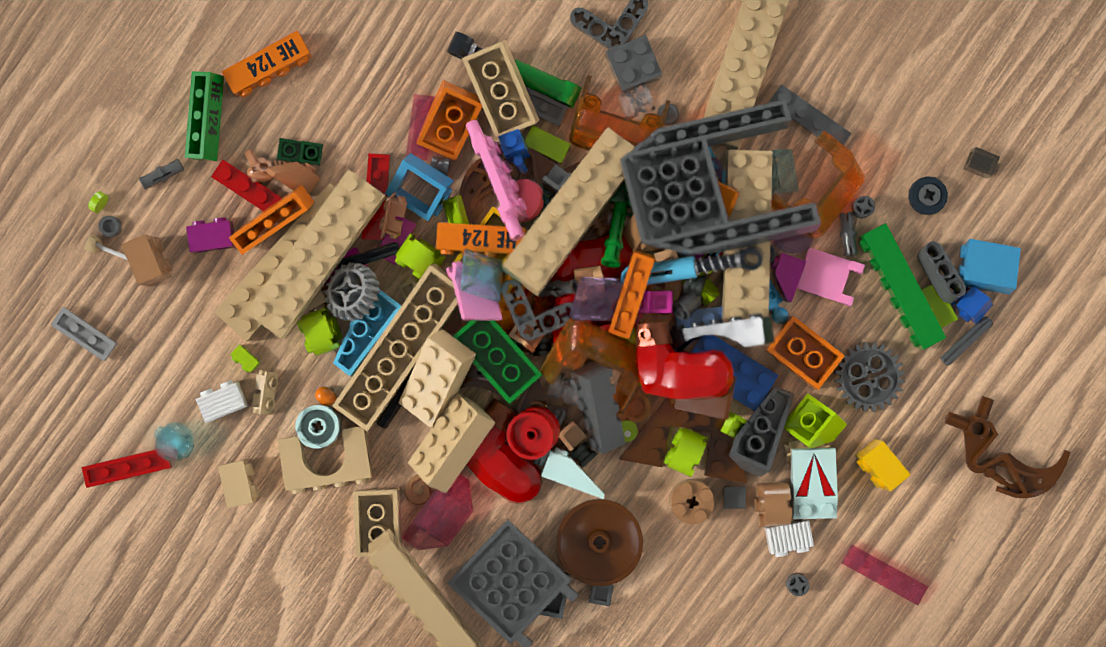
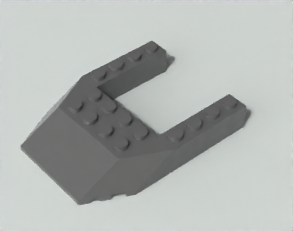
[620,99,821,255]

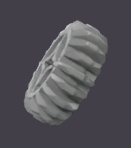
[324,262,381,321]

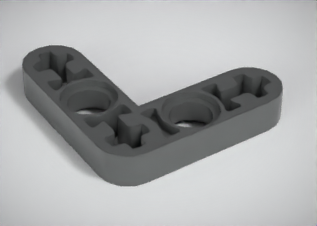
[570,0,648,50]
[501,279,579,340]

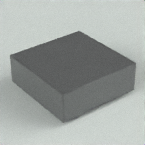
[723,486,746,509]
[589,584,614,607]

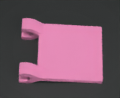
[797,247,865,307]
[446,262,502,321]

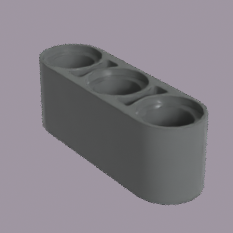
[917,241,966,304]

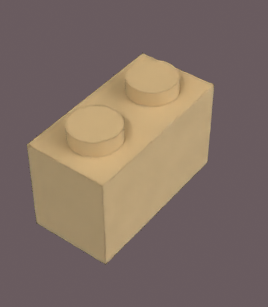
[218,459,258,508]

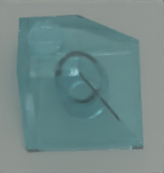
[461,249,504,302]

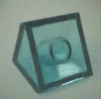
[771,149,799,196]

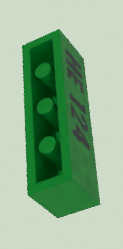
[185,71,224,162]

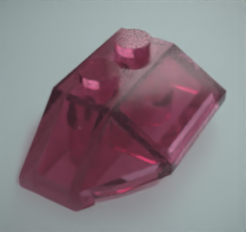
[401,474,474,550]

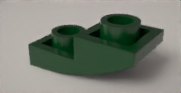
[276,138,323,166]

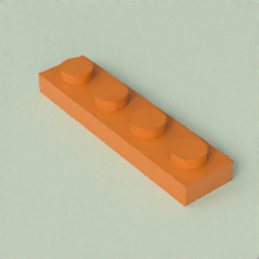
[608,250,656,339]

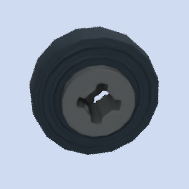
[908,176,948,215]

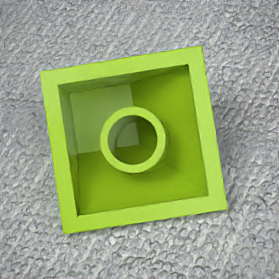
[784,393,847,449]

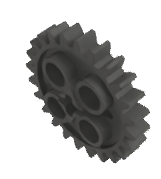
[834,342,905,412]

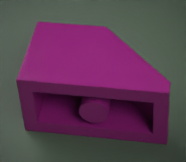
[771,253,806,303]

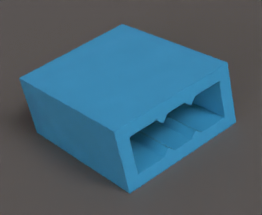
[957,239,1021,295]

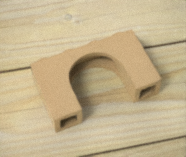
[278,426,373,494]

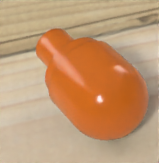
[315,386,338,412]

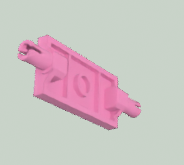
[466,120,528,241]

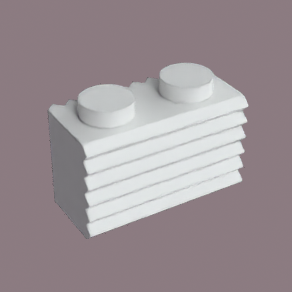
[196,380,248,423]
[764,519,814,557]

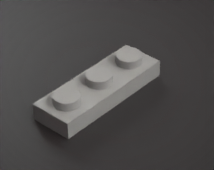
[51,307,118,361]

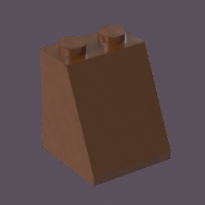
[670,376,737,420]

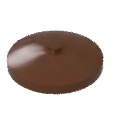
[556,499,643,586]

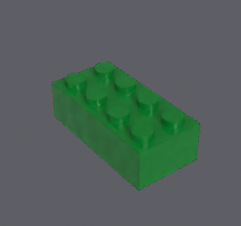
[453,320,543,404]

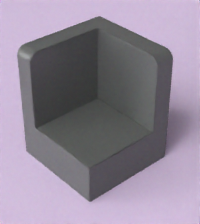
[542,165,572,193]

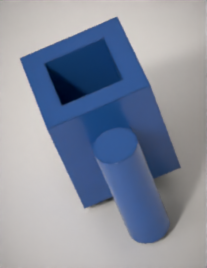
[498,129,530,174]
[950,286,993,324]

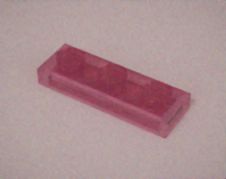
[406,94,434,161]

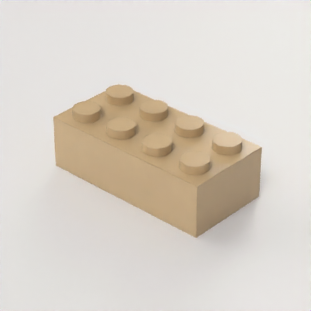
[462,40,539,139]
[398,329,476,428]
[408,393,496,493]

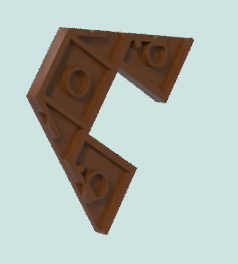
[620,397,747,483]

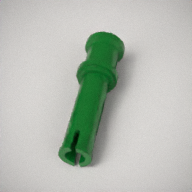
[601,201,628,268]

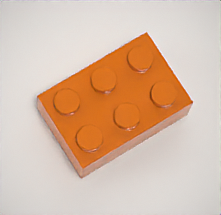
[764,316,845,390]

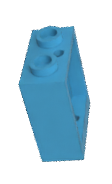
[385,153,454,221]

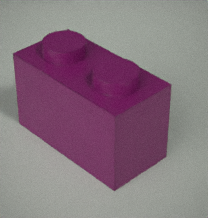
[186,217,235,253]

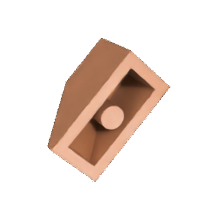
[266,162,321,194]

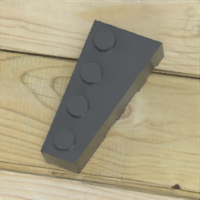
[570,362,625,454]

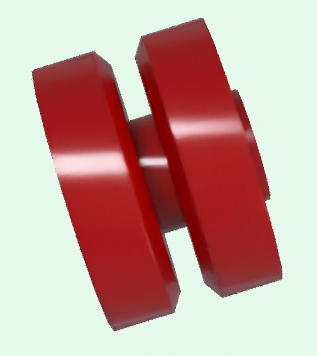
[507,406,560,460]

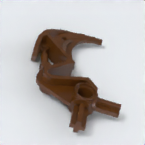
[459,148,580,225]
[460,362,569,419]
[945,396,1070,498]

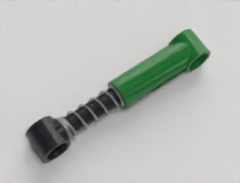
[446,32,582,108]

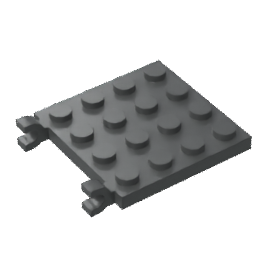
[447,519,578,647]

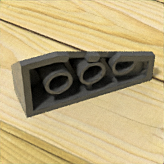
[729,386,795,477]

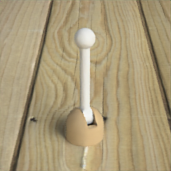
[85,234,127,260]

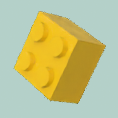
[855,439,911,492]

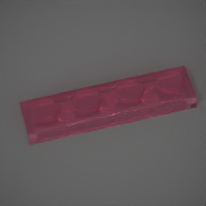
[841,544,928,605]

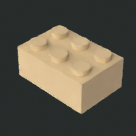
[353,488,402,557]

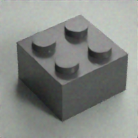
[605,35,662,95]

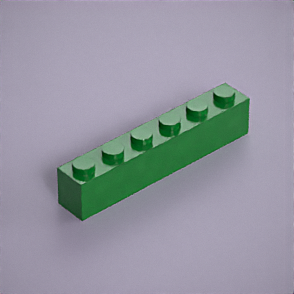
[859,223,947,350]

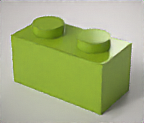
[230,345,261,373]

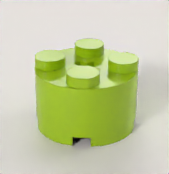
[395,233,446,279]
[297,306,343,356]
[663,427,708,477]

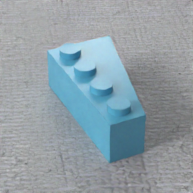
[333,287,402,377]

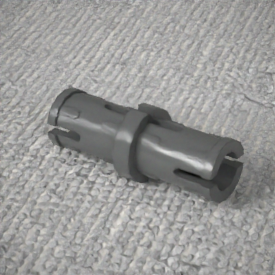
[139,158,184,190]
[839,212,858,256]
[539,280,579,298]

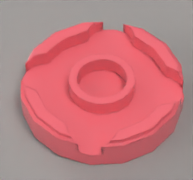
[516,179,544,222]

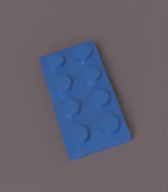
[692,335,779,411]

